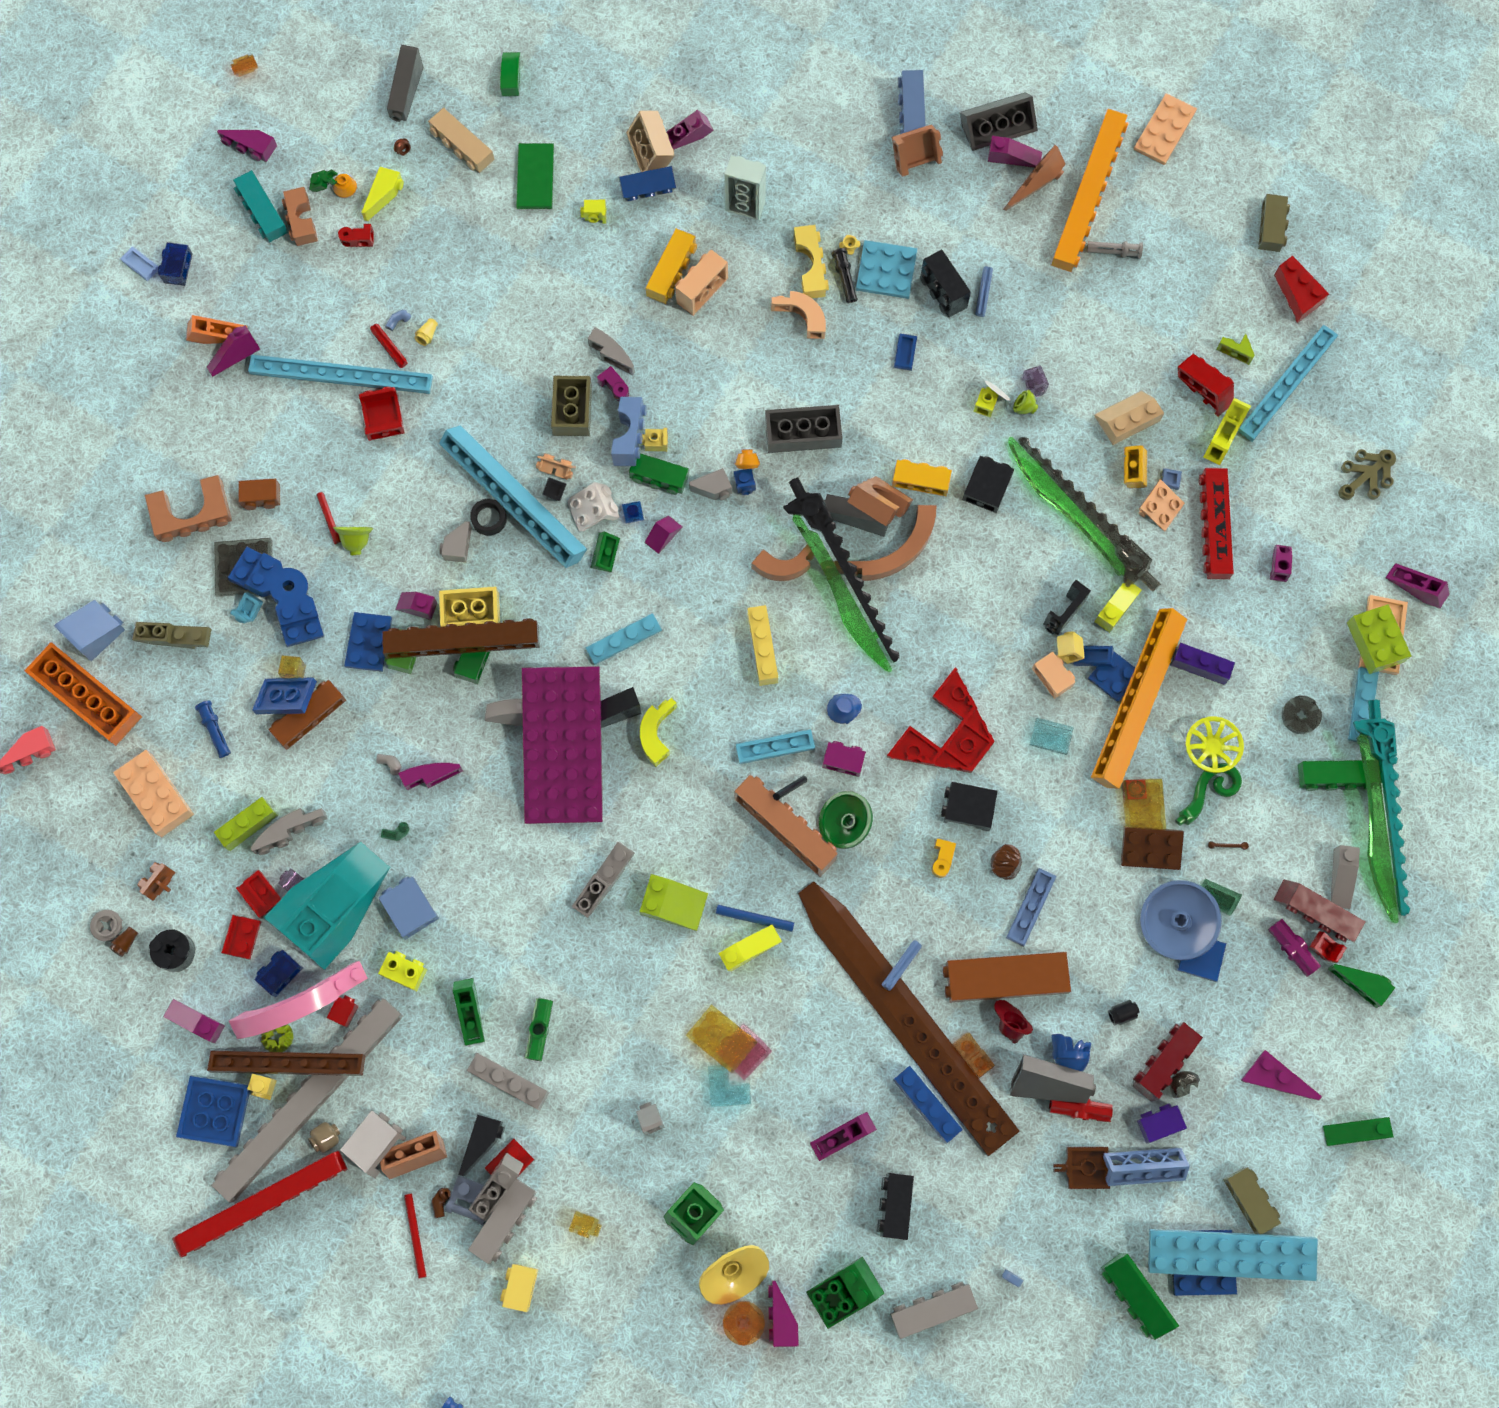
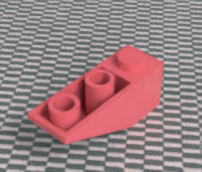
[0,726,56,774]

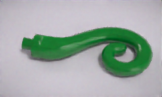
[1175,763,1242,826]

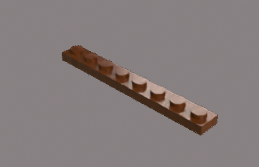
[207,1051,366,1076]

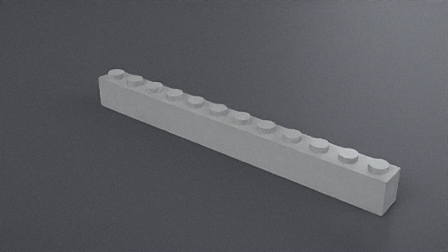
[211,998,403,1202]

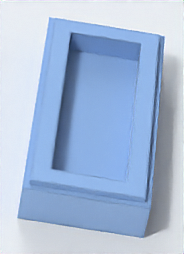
[120,246,160,281]

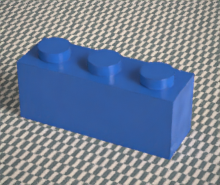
[619,166,676,201]

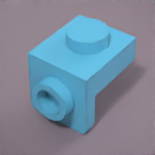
[230,592,263,623]

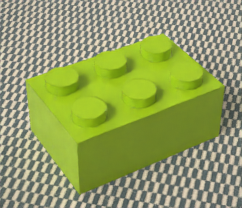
[1347,604,1412,674]

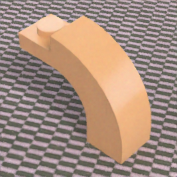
[771,291,826,339]

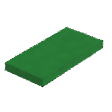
[516,143,554,209]

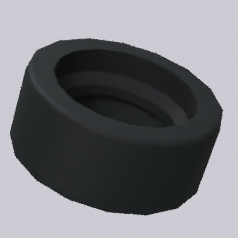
[470,499,507,536]

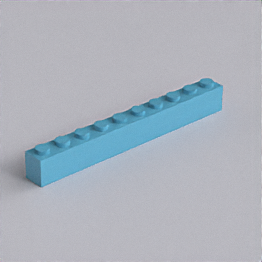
[439,425,587,568]

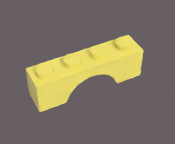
[794,225,829,298]
[747,605,778,686]

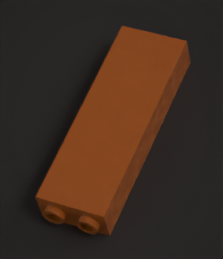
[943,952,1071,1003]

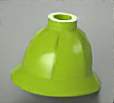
[333,527,373,555]

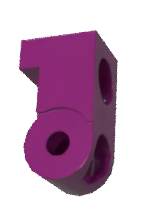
[597,366,629,402]
[1270,544,1293,582]

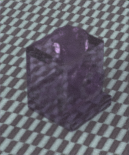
[1022,365,1049,397]

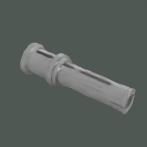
[1087,241,1143,259]

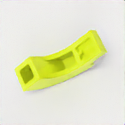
[1203,398,1251,465]
[640,698,677,767]

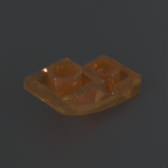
[952,1032,995,1078]

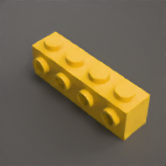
[645,228,697,304]

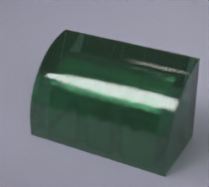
[1199,879,1242,916]

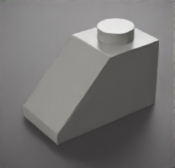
[689,468,732,500]
[439,521,472,563]

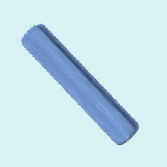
[975,266,993,317]
[882,940,922,991]

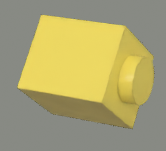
[1057,631,1084,664]

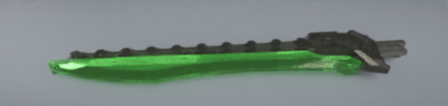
[1007,437,1161,592]

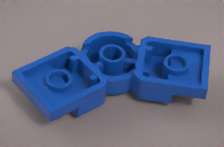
[228,547,324,647]

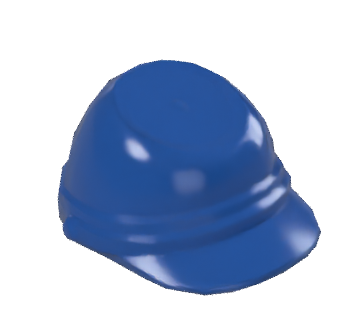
[827,694,862,724]

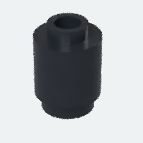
[1108,1000,1140,1026]

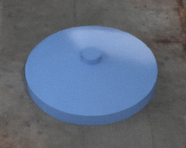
[1140,880,1222,960]

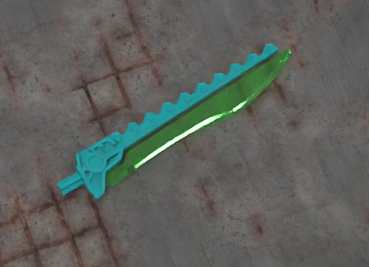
[1353,699,1410,923]

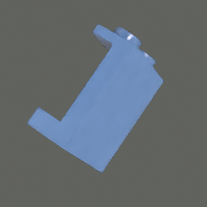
[378,876,439,940]

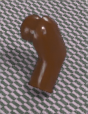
[432,1188,451,1219]

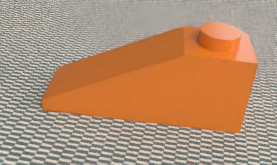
[186,315,247,344]

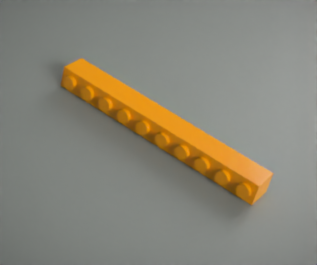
[1051,109,1129,272]
[1091,608,1187,789]

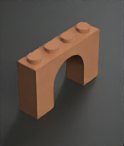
[145,475,232,542]
[847,476,913,526]

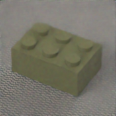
[551,376,592,436]

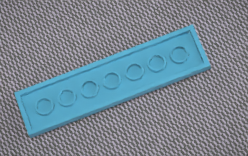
[1148,1229,1318,1281]

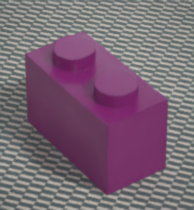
[822,741,866,777]

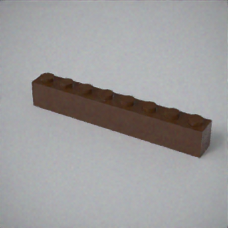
[382,618,540,659]

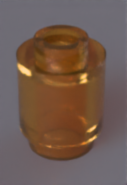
[230,54,258,77]

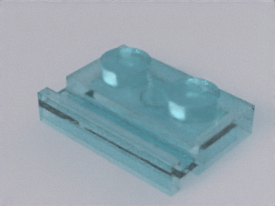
[1029,718,1074,755]

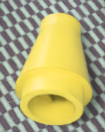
[414,318,438,346]

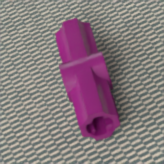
[1268,919,1321,977]

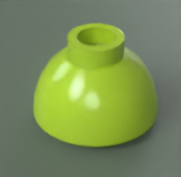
[1013,390,1038,414]

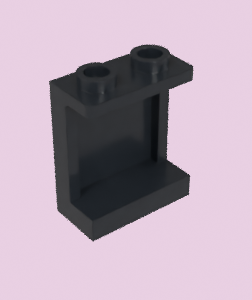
[962,456,1014,513]
[1043,580,1091,635]
[941,782,998,832]

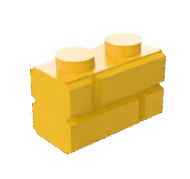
[1124,445,1147,488]

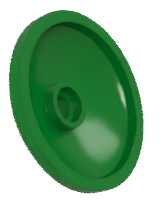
[819,791,873,849]

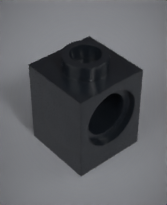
[542,477,566,501]

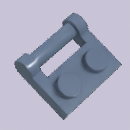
[445,1176,485,1225]

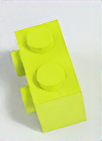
[378,951,427,992]

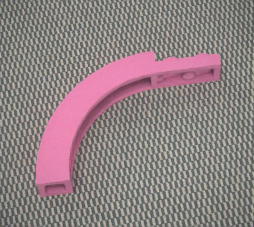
[229,961,368,1039]

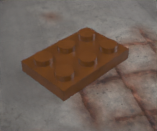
[1121,826,1184,870]

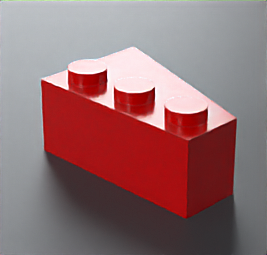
[1274,255,1329,323]

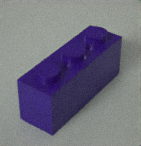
[1170,642,1235,685]

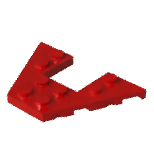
[887,667,995,773]

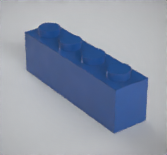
[893,1066,963,1144]

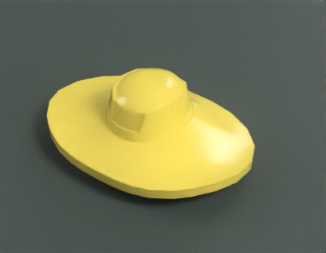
[699,1245,769,1305]

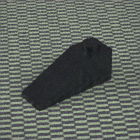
[458,1114,505,1176]

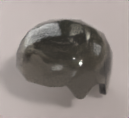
[1169,1071,1200,1098]

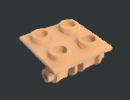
[1139,479,1185,531]

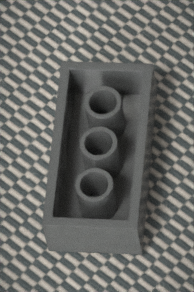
[765,405,843,453]

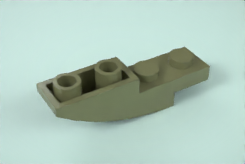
[132,622,212,649]

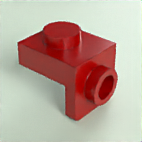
[1309,931,1347,963]

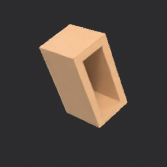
[1032,652,1075,699]

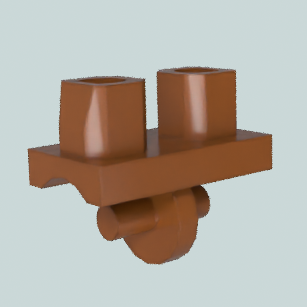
[137,862,176,901]

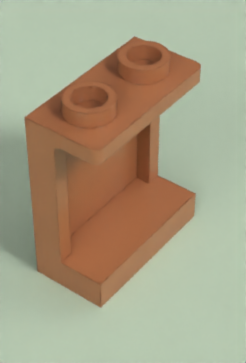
[892,124,943,177]

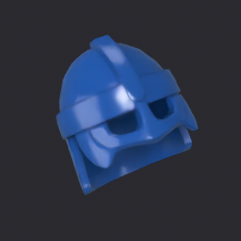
[1051,1034,1092,1072]

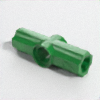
[525,998,553,1061]

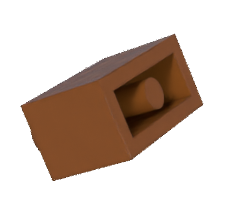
[239,478,280,510]

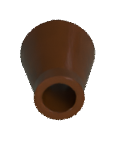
[109,927,139,957]

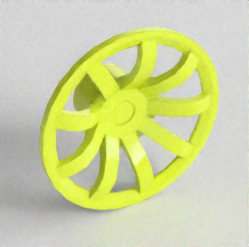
[1185,716,1244,773]

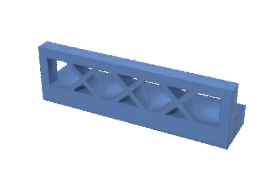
[1103,1148,1190,1186]

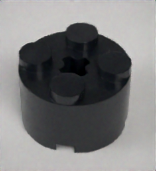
[149,929,196,972]

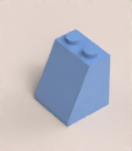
[54,600,125,661]

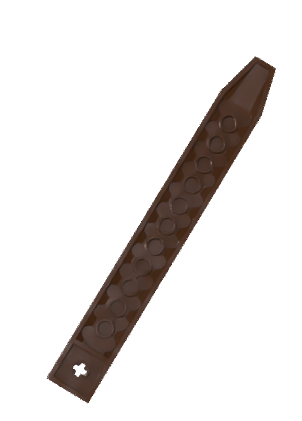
[798,882,1020,1156]

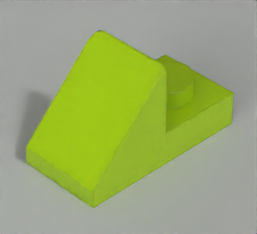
[1216,333,1255,365]

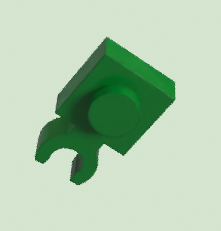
[309,169,338,192]

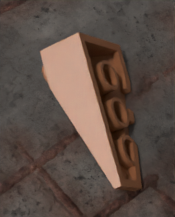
[1003,145,1066,211]

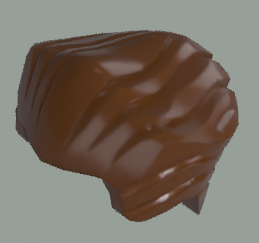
[991,844,1022,880]

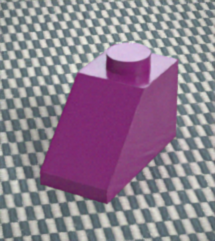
[395,592,437,620]

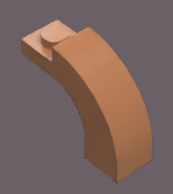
[751,540,817,581]

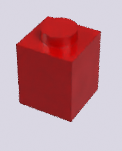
[327,995,359,1028]

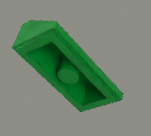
[590,531,620,572]

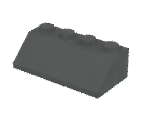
[960,92,1038,151]

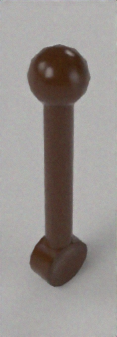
[1208,841,1249,850]

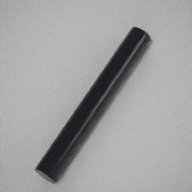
[773,776,807,801]

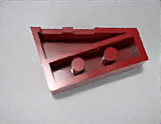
[1178,353,1234,417]

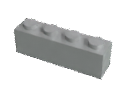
[467,1053,550,1111]
[468,1178,537,1264]
[890,1281,978,1339]

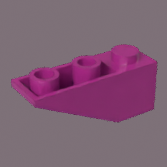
[666,109,714,150]
[217,130,277,162]
[768,1280,799,1347]

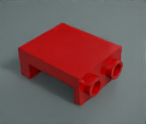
[358,387,405,441]

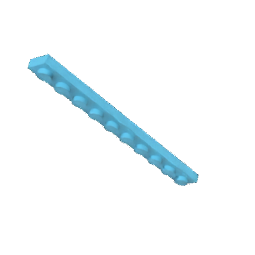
[248,355,433,394]

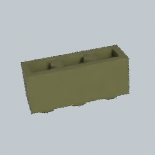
[1258,194,1290,252]
[1223,1167,1281,1234]

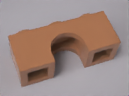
[282,187,318,246]

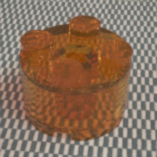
[723,1301,765,1346]

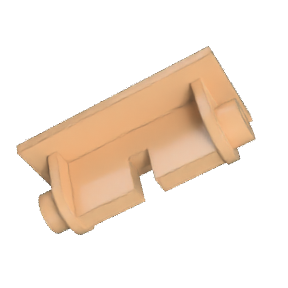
[536,453,576,480]

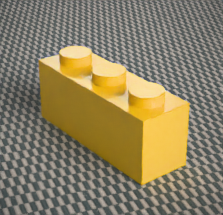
[892,459,952,497]

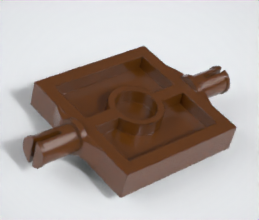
[1053,1147,1123,1189]

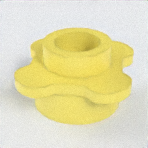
[839,235,860,255]

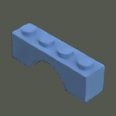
[611,397,647,466]

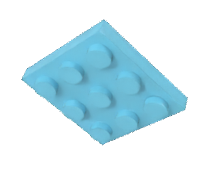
[856,240,918,299]

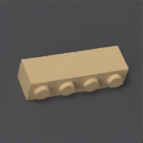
[428,108,495,173]

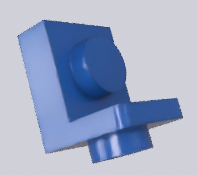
[733,469,756,495]

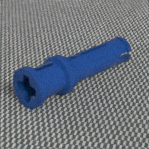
[195,700,231,758]

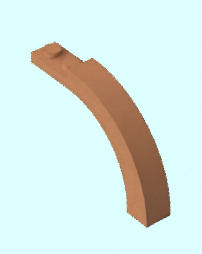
[824,505,937,581]

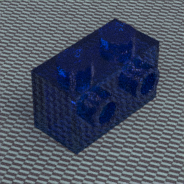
[158,242,193,286]
[254,949,304,997]

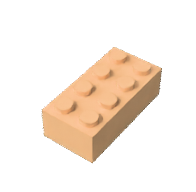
[113,750,194,838]

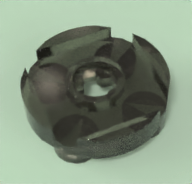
[1282,695,1322,734]

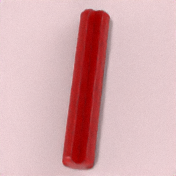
[370,323,408,368]

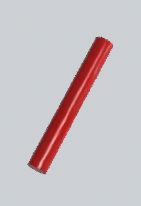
[316,492,341,544]

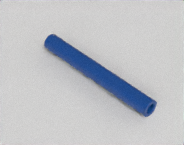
[716,905,795,932]

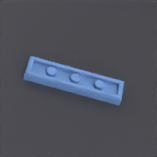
[1006,868,1057,947]

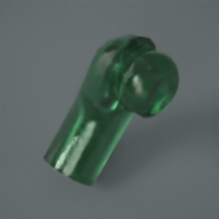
[381,822,410,841]

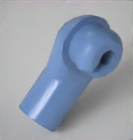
[385,309,411,331]

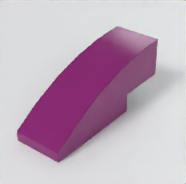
[398,763,463,790]

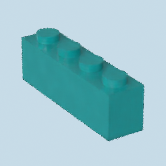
[233,170,288,243]

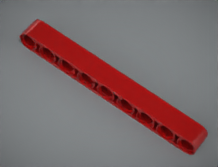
[172,1151,348,1258]

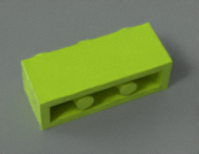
[214,797,278,851]

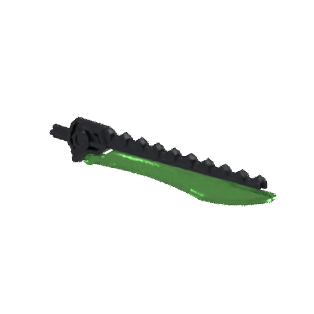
[783,477,899,672]

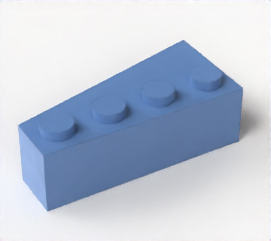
[898,70,926,134]

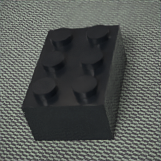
[920,249,971,318]
[877,1173,914,1240]

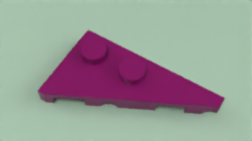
[1241,1050,1322,1101]

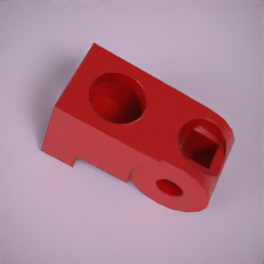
[338,224,374,247]

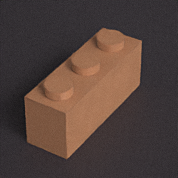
[380,1130,447,1179]

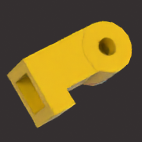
[932,838,956,878]

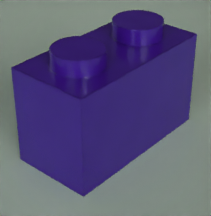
[1137,1103,1187,1144]

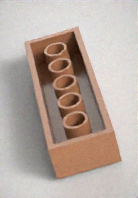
[734,774,838,877]

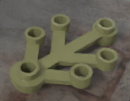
[1338,449,1396,500]

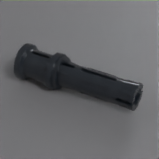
[831,248,858,303]

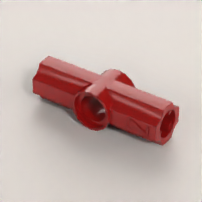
[1049,1099,1113,1122]

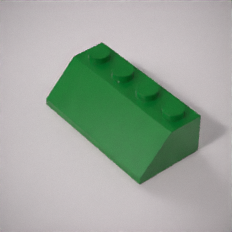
[1101,1253,1179,1340]

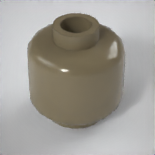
[308,1122,340,1153]

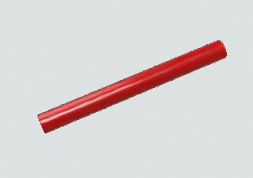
[404,1194,427,1279]

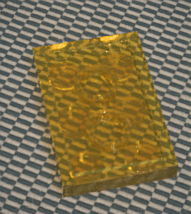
[1122,779,1166,829]
[686,1004,757,1074]

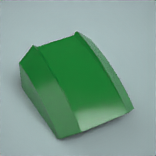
[663,1182,724,1245]

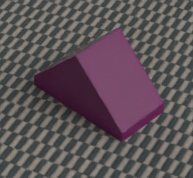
[644,515,683,554]

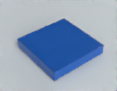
[1178,941,1227,982]

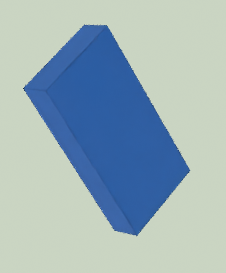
[894,333,917,371]
[1073,646,1114,666]

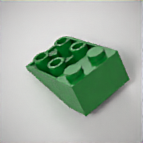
[806,1256,884,1329]

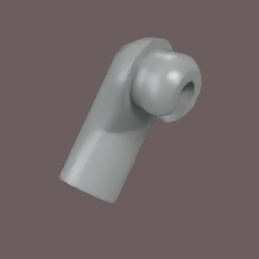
[376,754,402,775]

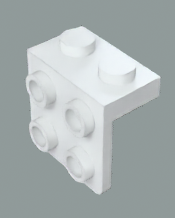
[567,482,620,532]

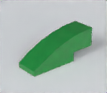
[500,52,520,96]

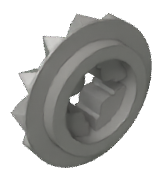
[90,910,123,942]

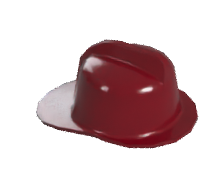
[994,1000,1033,1044]

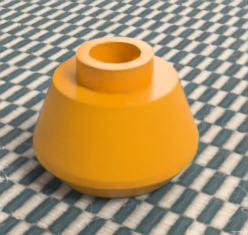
[333,174,357,198]
[735,449,760,469]

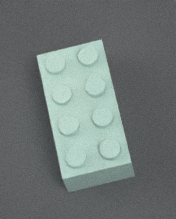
[724,155,766,220]

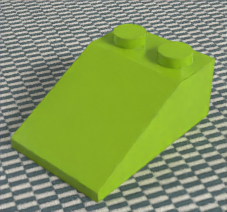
[639,874,708,931]

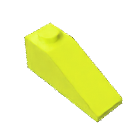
[361,167,404,221]
[1094,579,1142,633]
[718,925,782,972]

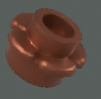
[394,138,411,156]

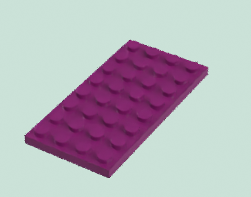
[522,666,603,824]

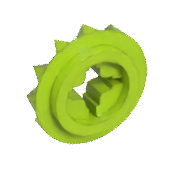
[261,1024,294,1052]

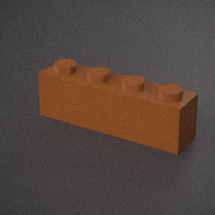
[268,680,347,750]

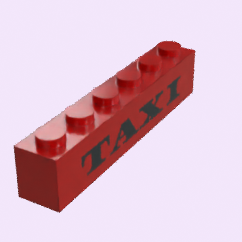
[1199,468,1234,579]

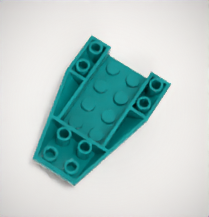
[264,841,390,970]

